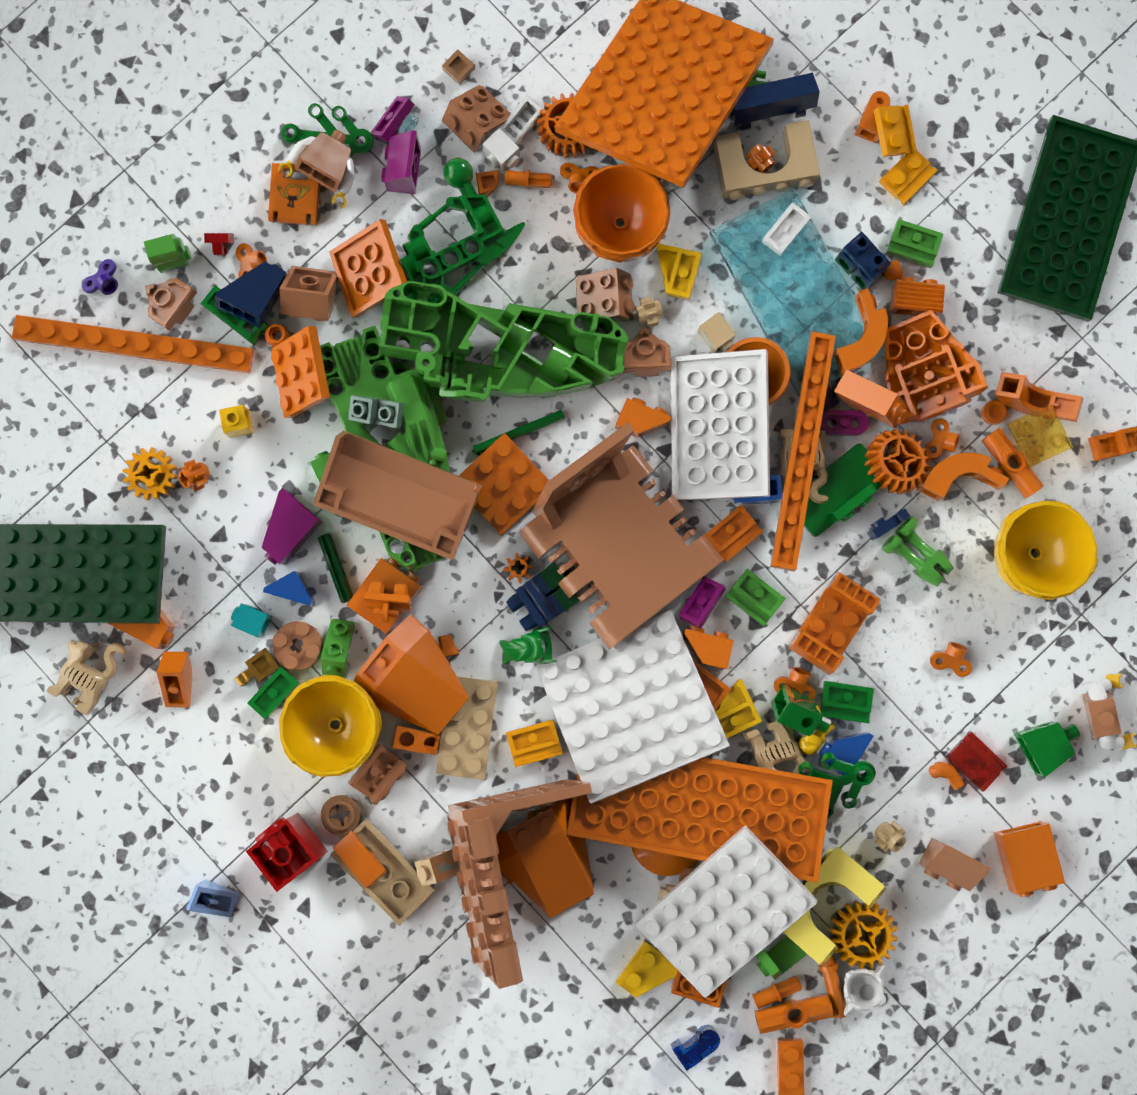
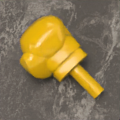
[798,723,836,756]

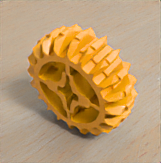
[829,900,898,969]

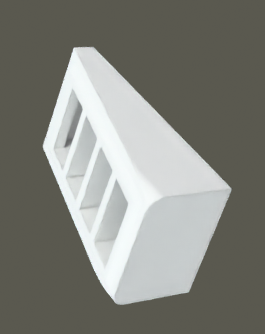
[500,94,544,145]

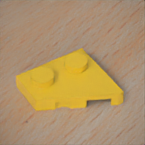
[657,244,702,301]
[715,679,762,738]
[616,940,677,997]

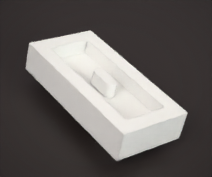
[761,202,811,256]

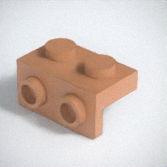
[348,742,406,805]

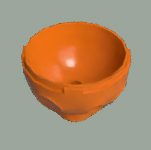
[573,164,671,263]

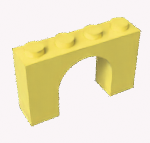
[783,846,887,967]

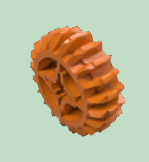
[537,92,592,159]
[864,429,931,494]

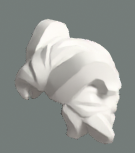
[844,965,886,1016]

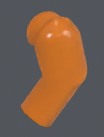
[929,761,964,790]

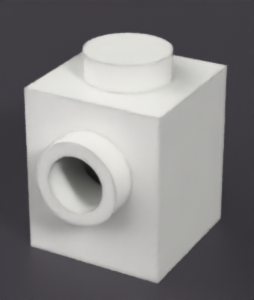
[482,128,520,172]

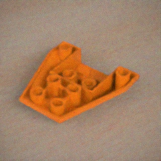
[353,614,470,735]

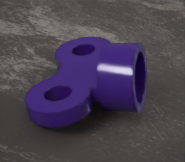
[82,259,118,295]

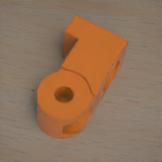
[854,91,890,143]
[391,724,441,755]

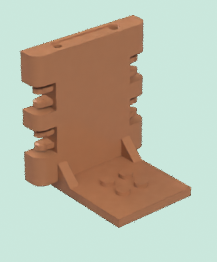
[519,422,724,650]
[446,779,592,989]

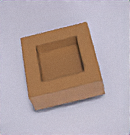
[442,49,476,85]

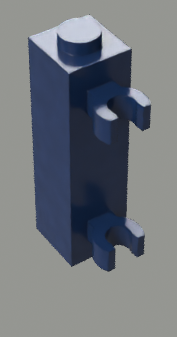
[728,72,820,131]

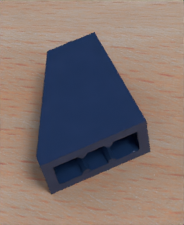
[215,261,287,328]

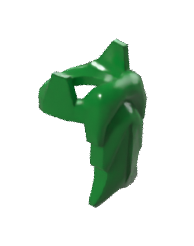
[499,626,557,664]

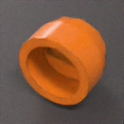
[883,260,903,281]

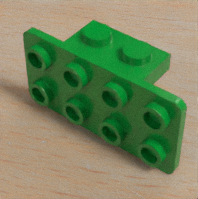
[804,443,881,537]

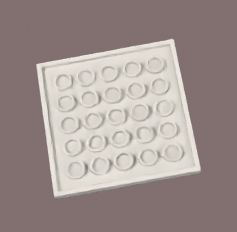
[536,610,730,804]

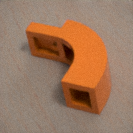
[833,288,888,376]
[995,372,1084,422]
[916,453,1009,501]

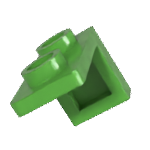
[320,619,355,678]
[756,936,808,980]

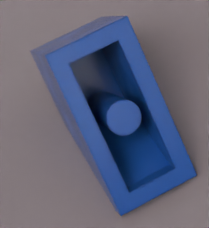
[818,732,874,775]

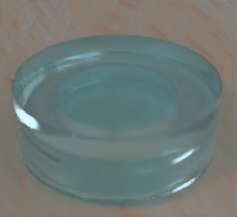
[399,112,419,134]

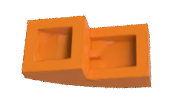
[1088,426,1137,462]
[333,831,387,888]

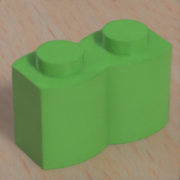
[144,234,192,273]

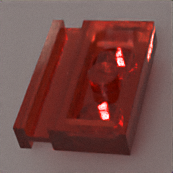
[945,731,1007,792]

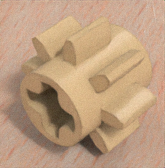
[635,296,664,328]
[875,821,906,853]

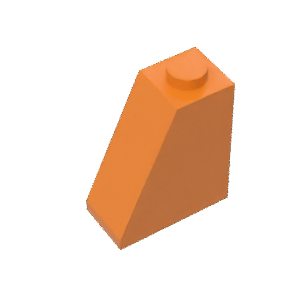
[107,610,175,649]

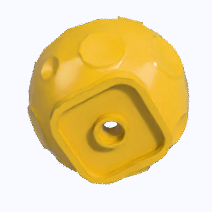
[994,500,1099,600]
[279,675,382,777]

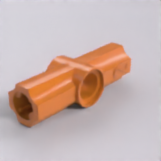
[981,427,1044,499]
[754,993,834,1034]

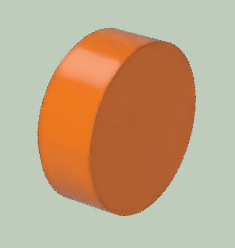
[981,400,1008,425]

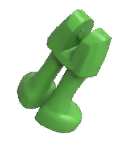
[882,516,954,587]

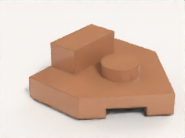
[145,278,197,331]
[623,326,672,377]

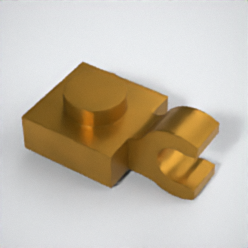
[235,648,280,687]

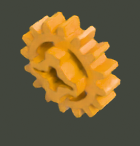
[122,447,178,501]

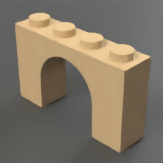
[713,120,820,200]

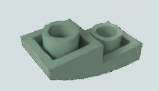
[348,395,404,428]

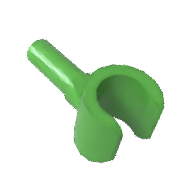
[429,447,446,466]

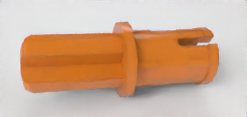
[505,169,552,189]
[752,976,802,1010]

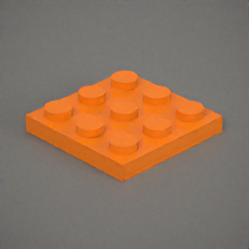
[329,219,407,318]
[271,326,330,418]
[459,433,549,536]

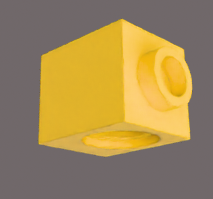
[219,405,254,438]

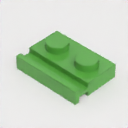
[886,219,943,268]
[725,569,786,627]

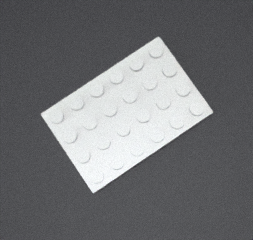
[671,349,770,501]
[635,825,817,998]

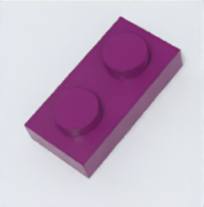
[370,96,415,142]
[679,576,726,629]

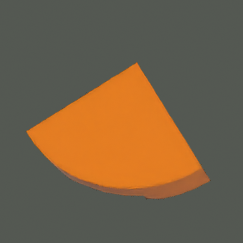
[476,170,500,197]

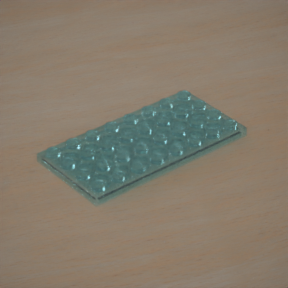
[709,188,886,397]

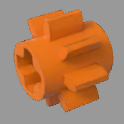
[746,144,775,173]
[178,459,210,492]
[503,553,534,584]

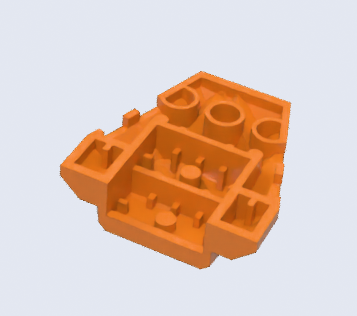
[885,310,988,424]

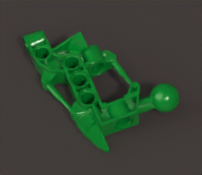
[400,158,525,303]

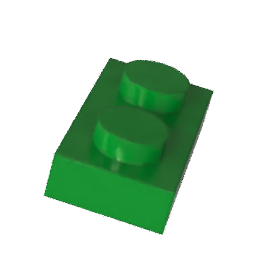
[247,666,300,720]

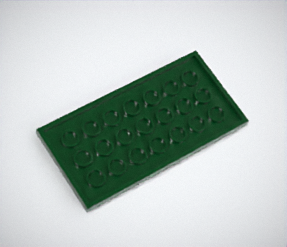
[997,115,1137,322]
[0,524,166,624]

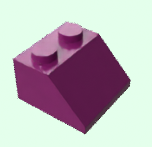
[381,130,421,194]

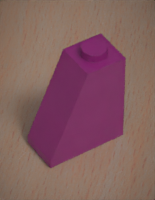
[261,488,323,566]

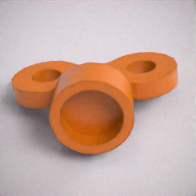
[560,163,599,194]
[236,243,268,278]
[924,418,959,459]
[930,642,972,677]
[774,667,816,700]

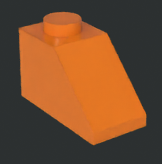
[157,651,192,707]

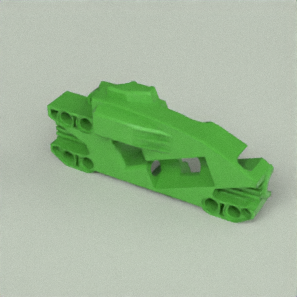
[378,281,628,402]
[320,326,450,572]

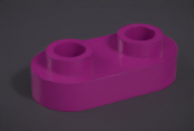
[820,410,869,436]

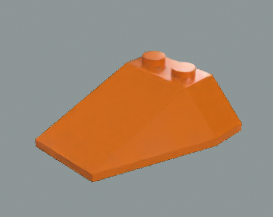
[496,797,594,918]

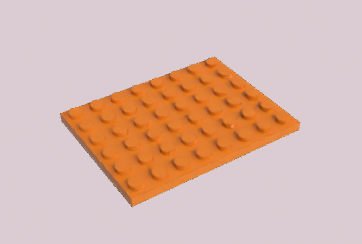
[555,0,774,188]

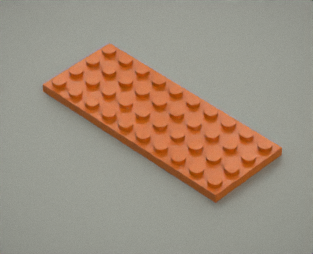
[566,757,833,883]

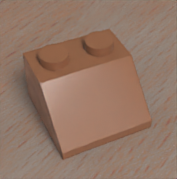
[279,266,338,321]
[919,838,991,892]

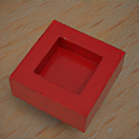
[204,233,234,255]

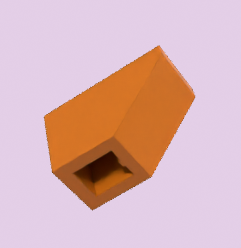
[615,397,672,438]
[683,626,734,669]

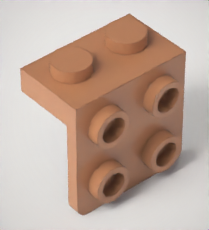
[441,85,511,153]
[576,268,635,322]

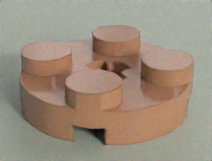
[273,621,323,670]

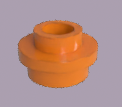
[265,323,290,347]

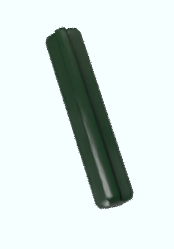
[318,533,353,603]

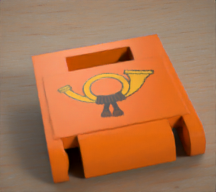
[268,163,321,226]

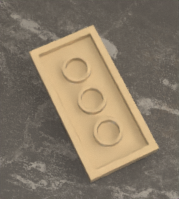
[436,676,498,780]
[330,818,436,926]

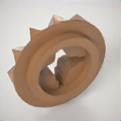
[321,795,360,835]

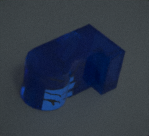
[670,1025,720,1071]

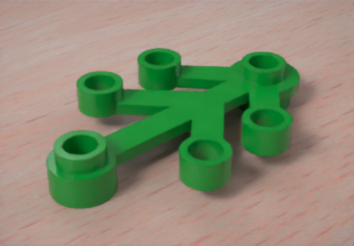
[281,103,374,157]
[798,752,876,818]

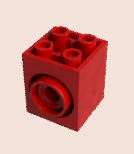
[246,812,328,892]

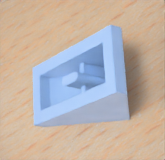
[186,879,240,917]

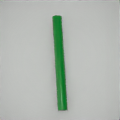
[473,410,565,455]

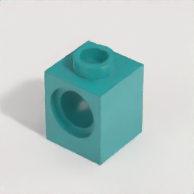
[231,603,273,638]

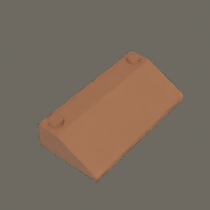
[313,430,483,560]

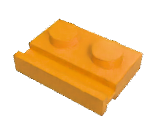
[874,105,917,157]
[879,151,938,205]
[506,719,563,767]

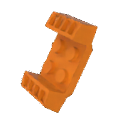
[788,571,881,675]

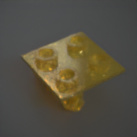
[1007,404,1073,468]

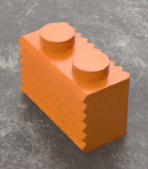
[890,277,945,317]

